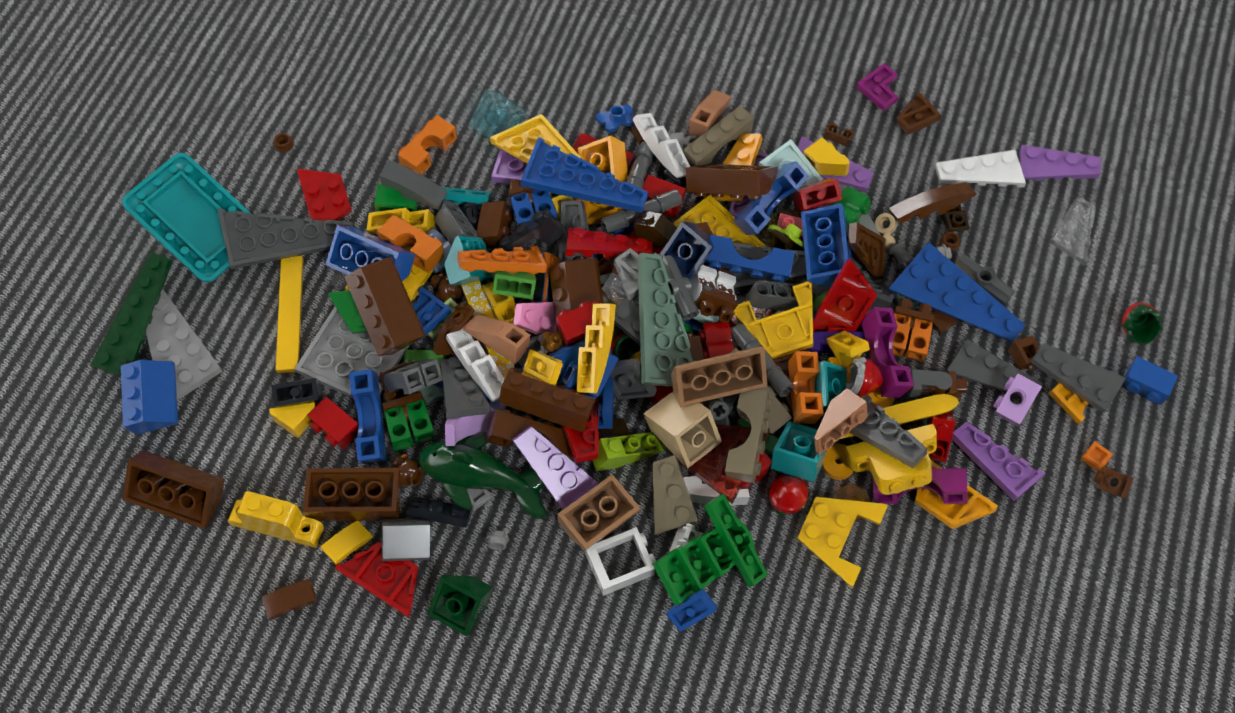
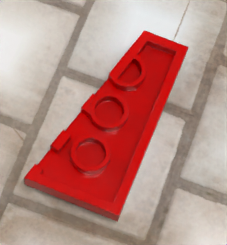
[565,228,652,258]

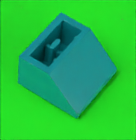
[444,236,493,285]

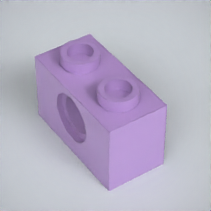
[993,374,1042,427]

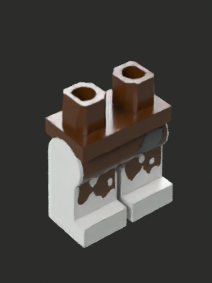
[691,265,738,323]

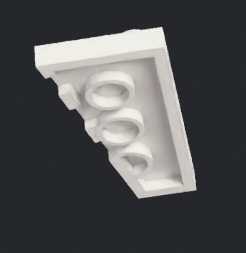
[935,150,1026,187]

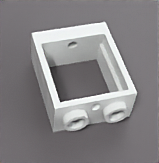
[585,527,656,596]

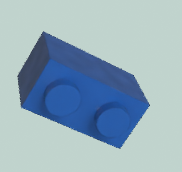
[1122,356,1178,405]

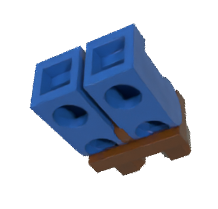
[509,179,557,228]

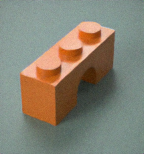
[398,115,457,175]
[377,215,444,273]
[788,351,824,424]

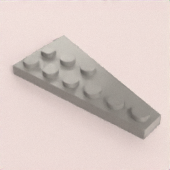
[146,289,222,400]

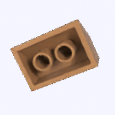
[558,474,641,551]

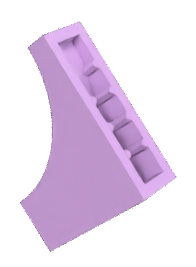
[445,402,510,446]

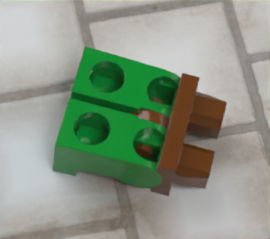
[382,391,436,452]

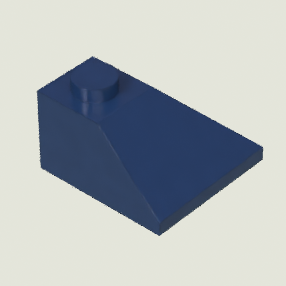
[660,221,714,282]

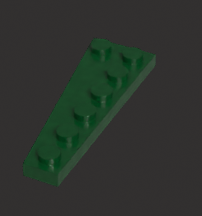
[90,252,172,377]

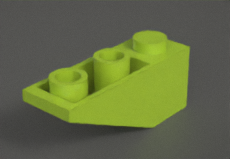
[592,432,663,471]

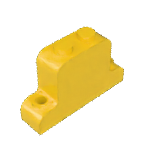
[846,424,937,495]
[228,491,324,548]

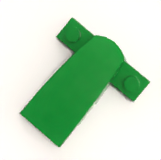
[652,494,768,605]

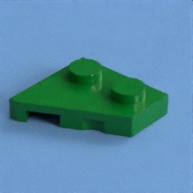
[329,290,368,334]

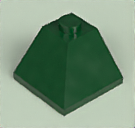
[427,575,493,636]

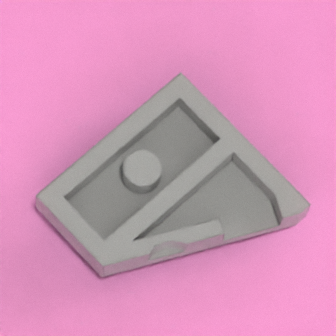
[614,248,639,300]

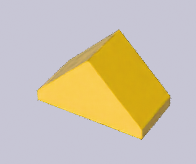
[269,402,316,438]

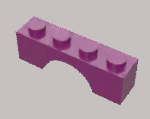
[861,307,914,398]
[873,467,967,504]

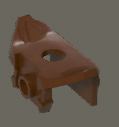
[432,301,479,356]

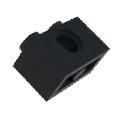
[271,378,323,408]

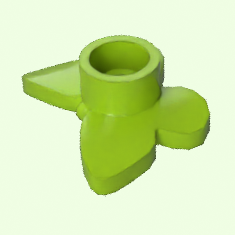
[767,223,804,249]

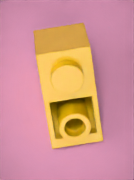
[804,137,850,176]

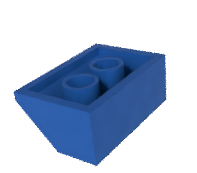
[121,360,178,435]

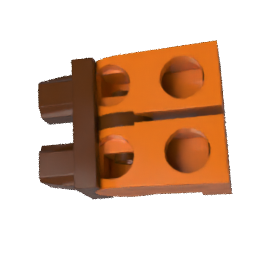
[892,298,934,362]

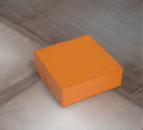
[1081,441,1114,471]

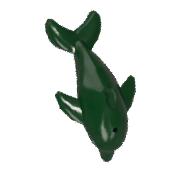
[415,433,548,519]

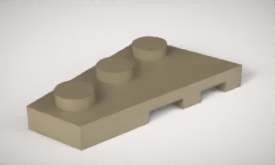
[653,455,698,535]

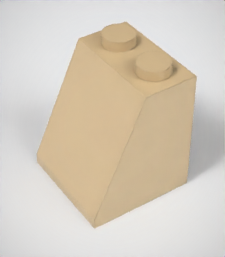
[643,392,722,468]

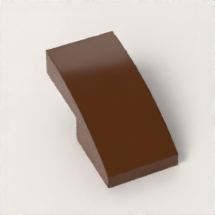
[262,579,317,620]

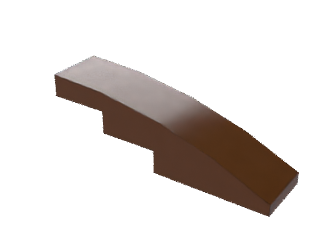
[889,182,976,224]

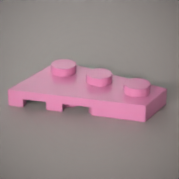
[513,302,557,335]

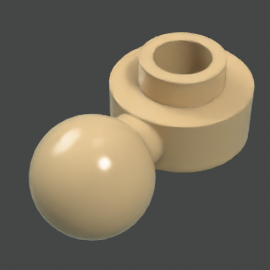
[875,213,897,251]

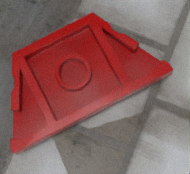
[297,169,352,221]
[813,258,877,332]
[335,542,419,618]

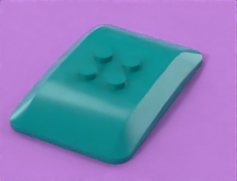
[122,153,251,283]

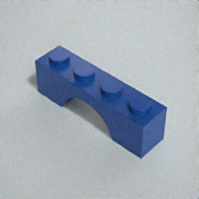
[733,161,809,235]
[704,234,795,282]
[349,369,387,464]

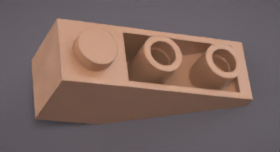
[689,90,732,138]
[463,314,530,364]
[814,389,868,455]

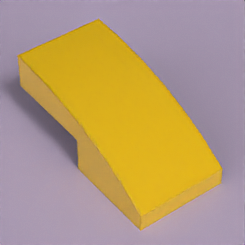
[320,521,374,565]

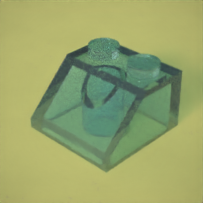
[469,90,527,140]

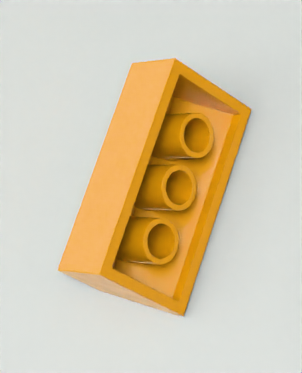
[578,136,628,224]

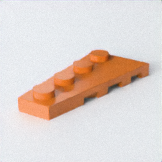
[457,246,547,274]

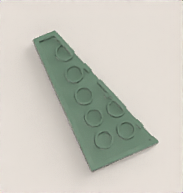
[638,253,695,387]

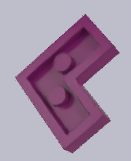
[856,63,899,112]

